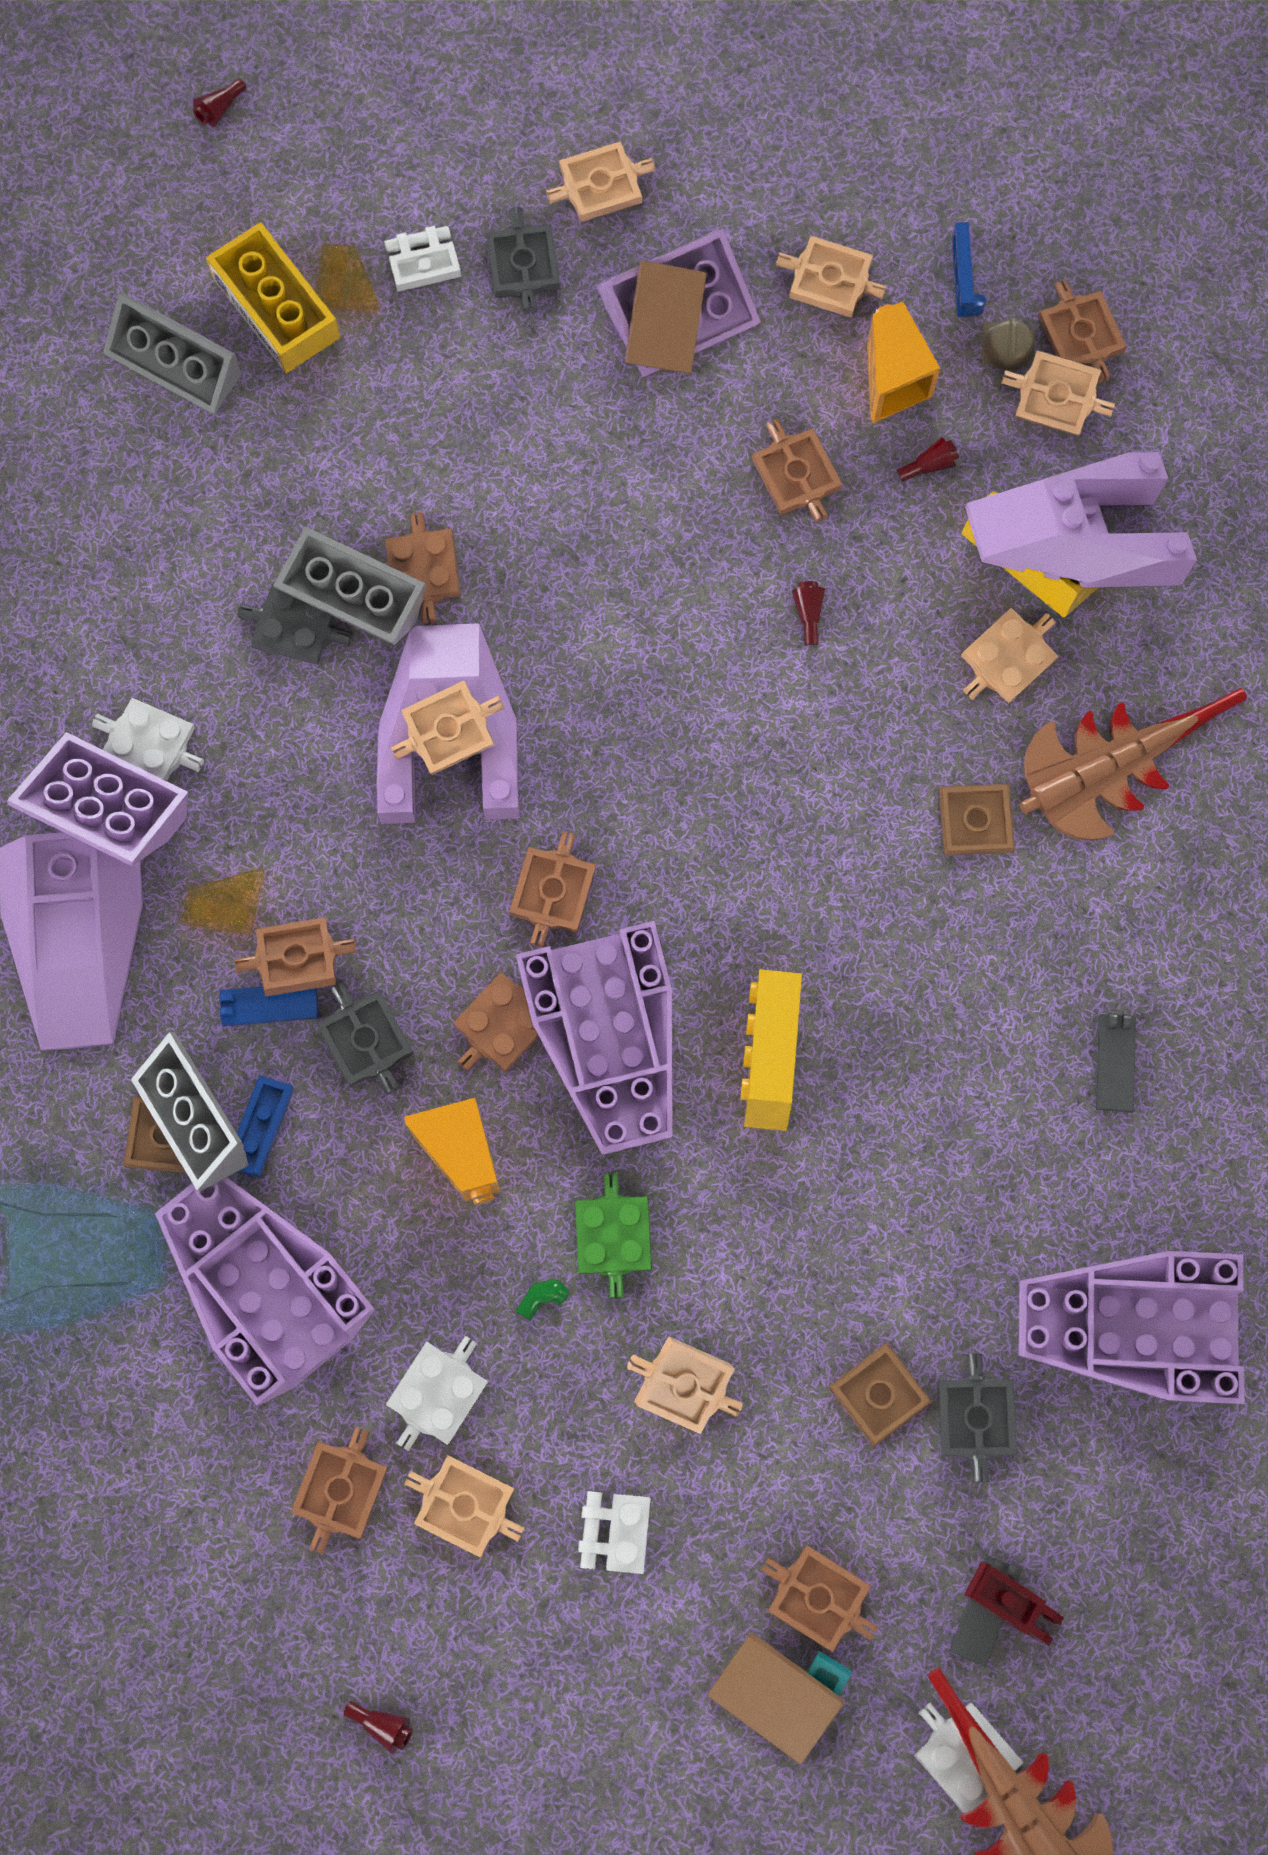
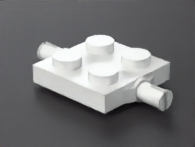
[92,698,204,781]
[386,1336,488,1451]
[914,1702,1024,1813]

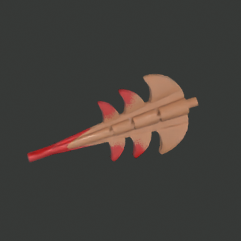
[1019,688,1247,840]
[927,1667,1113,1855]

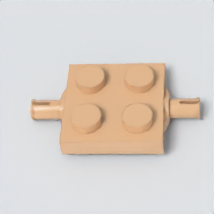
[546,141,655,222]
[776,236,887,318]
[1001,351,1115,436]
[961,608,1059,703]
[391,680,505,775]
[627,1336,742,1434]
[404,1455,525,1558]

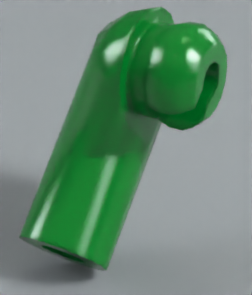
[515,1279,569,1321]

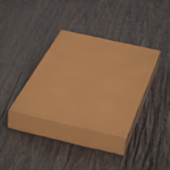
[625,261,707,374]
[707,1632,845,1764]

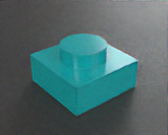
[807,1651,852,1696]

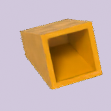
[867,301,940,423]
[404,1098,501,1205]

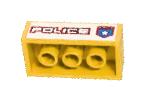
[206,222,341,374]

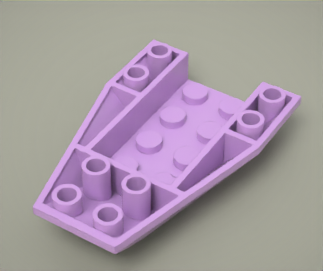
[0,832,143,1051]
[515,921,672,1155]
[155,1177,375,1406]
[1018,1251,1244,1405]

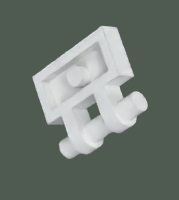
[384,226,461,292]
[578,1491,650,1574]

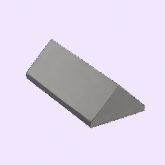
[103,292,242,414]
[273,527,426,645]
[131,1032,248,1191]

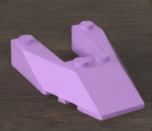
[965,452,1197,588]
[377,623,520,824]

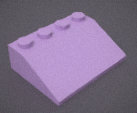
[596,229,761,377]
[7,732,188,866]

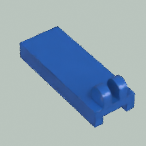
[952,222,986,317]
[219,986,319,1027]
[235,1075,294,1178]

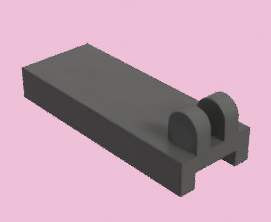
[1096,1013,1136,1113]
[949,1555,1022,1667]

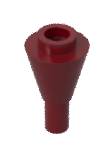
[193,78,246,127]
[896,437,959,482]
[791,581,825,645]
[343,1701,413,1754]

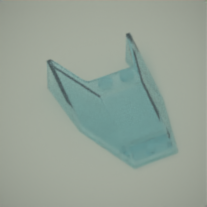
[0,1184,167,1334]

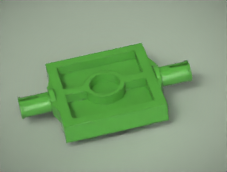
[575,1173,652,1299]

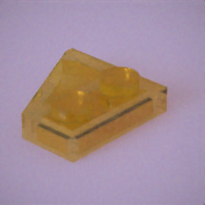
[317,244,380,312]
[181,869,265,936]

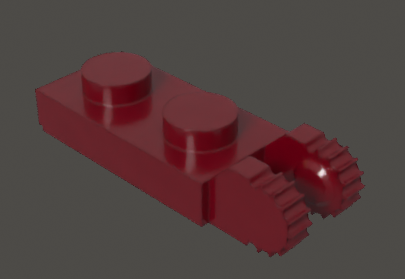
[964,1561,1064,1646]

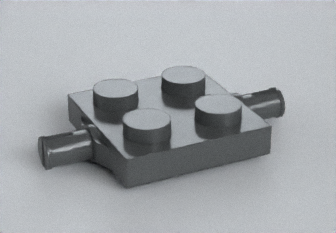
[486,207,560,314]
[238,583,353,665]
[317,983,414,1095]
[938,1354,1017,1483]

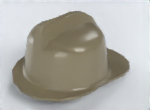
[982,316,1035,370]

